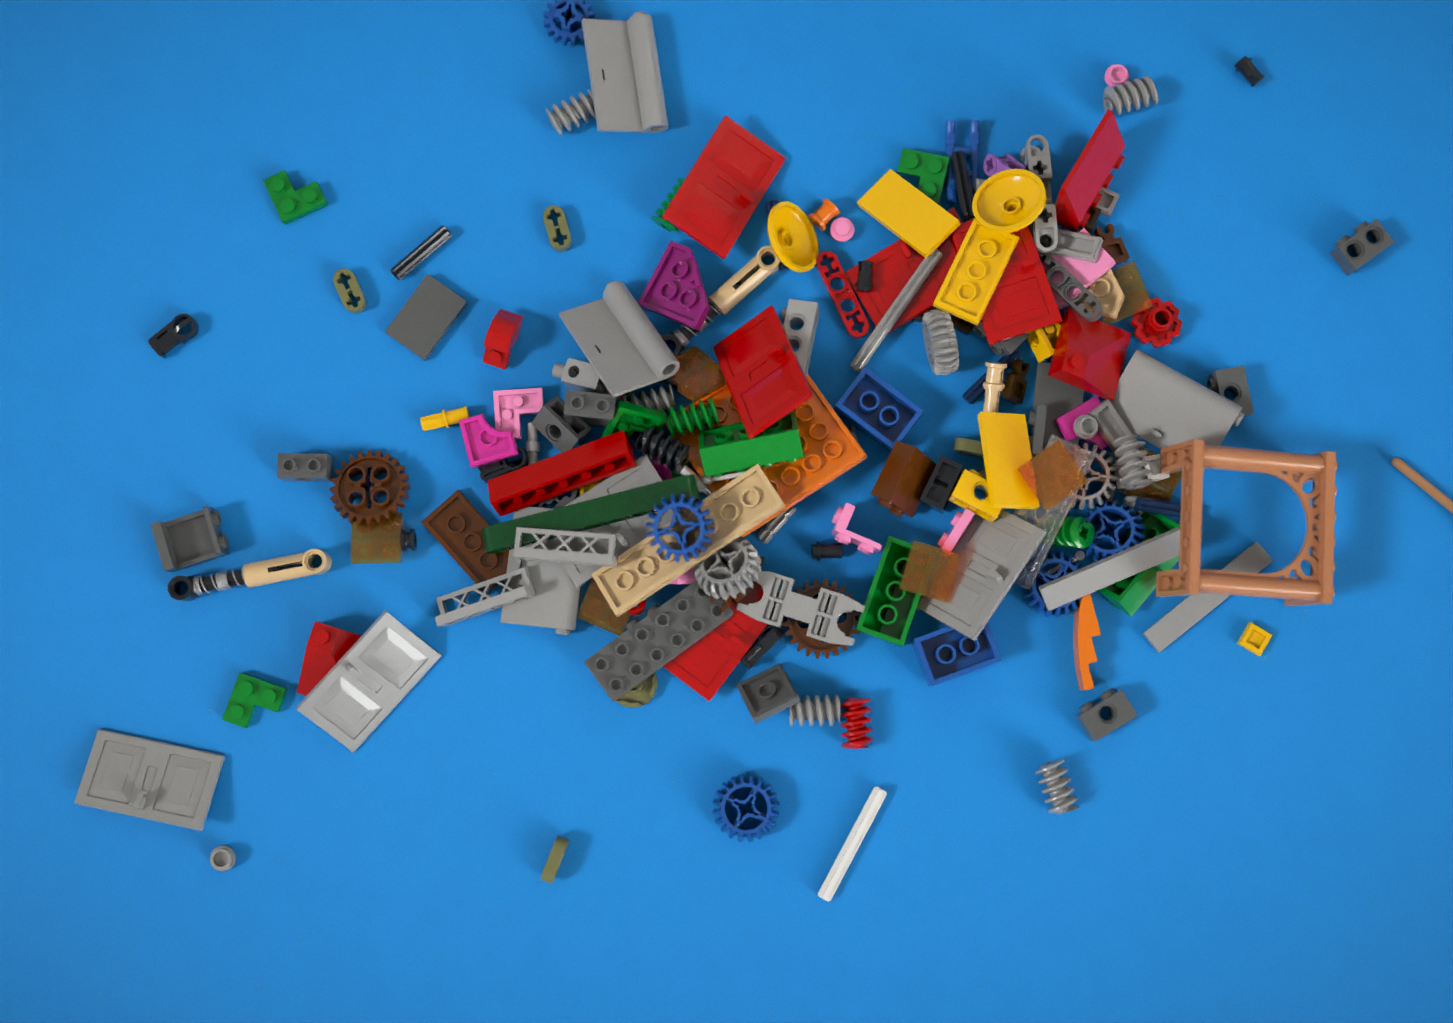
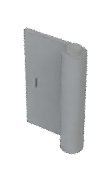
[581,11,669,133]
[559,281,680,397]
[1110,350,1245,473]
[500,506,581,635]

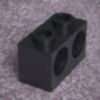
[920,455,964,514]

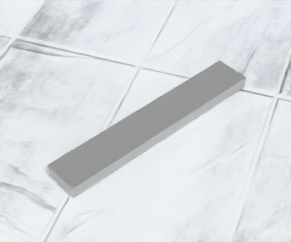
[1038,527,1180,611]
[1142,541,1273,652]

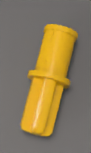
[420,406,470,431]

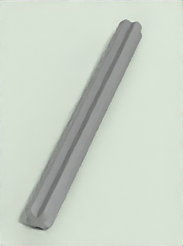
[850,249,943,372]

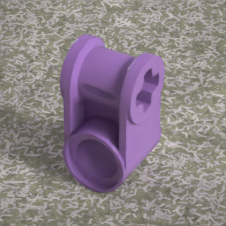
[984,154,1026,177]

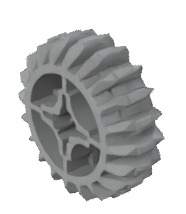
[922,309,959,375]
[1049,443,1118,510]
[694,537,762,601]

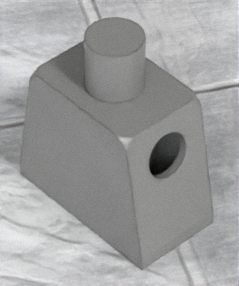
[552,358,608,394]

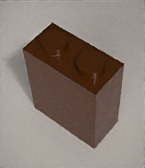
[871,441,936,518]

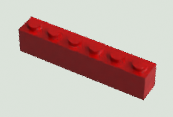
[487,430,637,517]

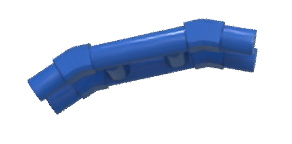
[945,120,980,205]

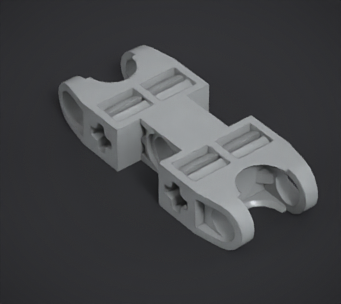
[1019,135,1058,261]
[736,571,865,646]

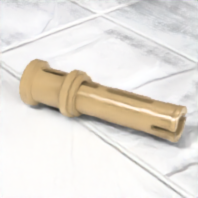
[983,361,1007,413]

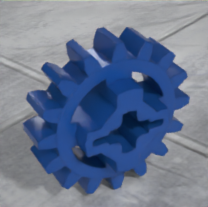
[543,0,595,46]

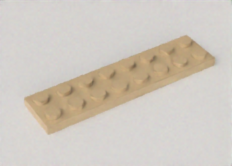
[591,464,785,617]

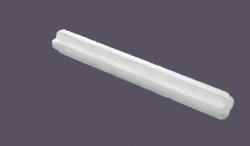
[818,786,887,901]

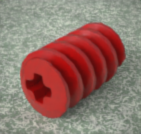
[840,697,873,749]

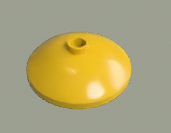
[972,169,1046,233]
[767,201,819,273]

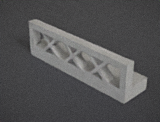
[513,527,618,567]
[435,567,535,626]

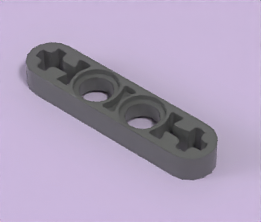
[1038,251,1103,322]

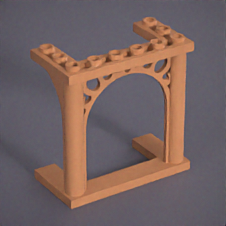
[1156,439,1338,607]

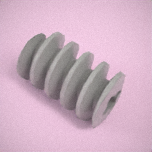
[1103,76,1158,115]
[545,89,596,135]
[623,384,676,413]
[1113,434,1154,490]
[789,695,840,726]
[1035,759,1080,814]

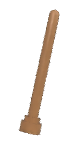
[1391,457,1453,514]

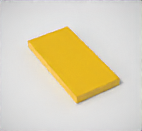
[857,169,960,259]
[933,218,1020,326]
[977,412,1040,509]

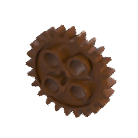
[329,449,411,528]
[782,579,861,659]

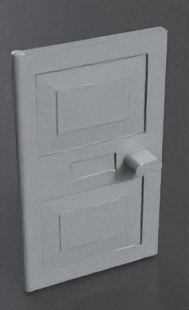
[548,454,683,588]
[916,509,1047,641]
[296,610,442,753]
[74,729,225,831]

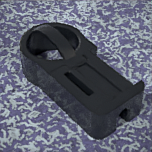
[148,314,199,358]
[477,447,528,484]
[740,625,784,670]

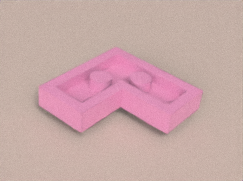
[493,388,544,439]

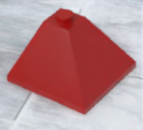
[1048,307,1131,401]
[296,621,362,696]

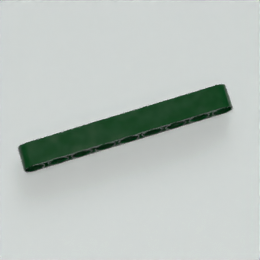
[481,474,700,554]

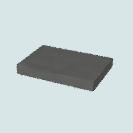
[385,274,468,361]

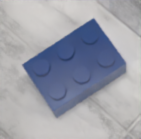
[834,367,924,453]
[911,622,1002,686]

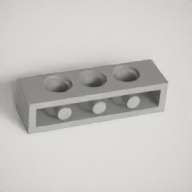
[782,299,820,378]

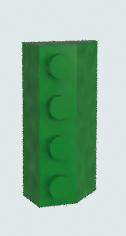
[699,412,804,477]
[1096,512,1180,617]
[856,536,936,647]

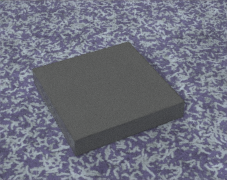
[736,663,800,724]

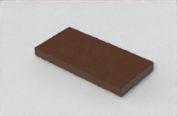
[422,490,522,594]

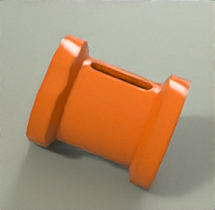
[808,198,840,231]

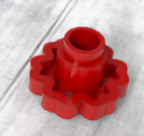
[1131,298,1182,348]

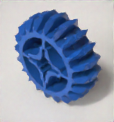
[646,493,715,562]
[1081,500,1145,562]
[1021,551,1082,617]
[712,774,780,842]

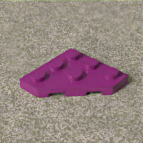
[638,241,710,331]

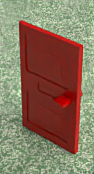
[662,115,786,260]
[845,207,963,334]
[951,210,1063,345]
[713,305,814,439]
[663,565,780,701]

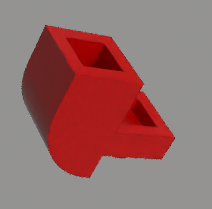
[483,309,523,370]

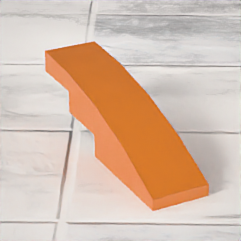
[1073,594,1101,690]

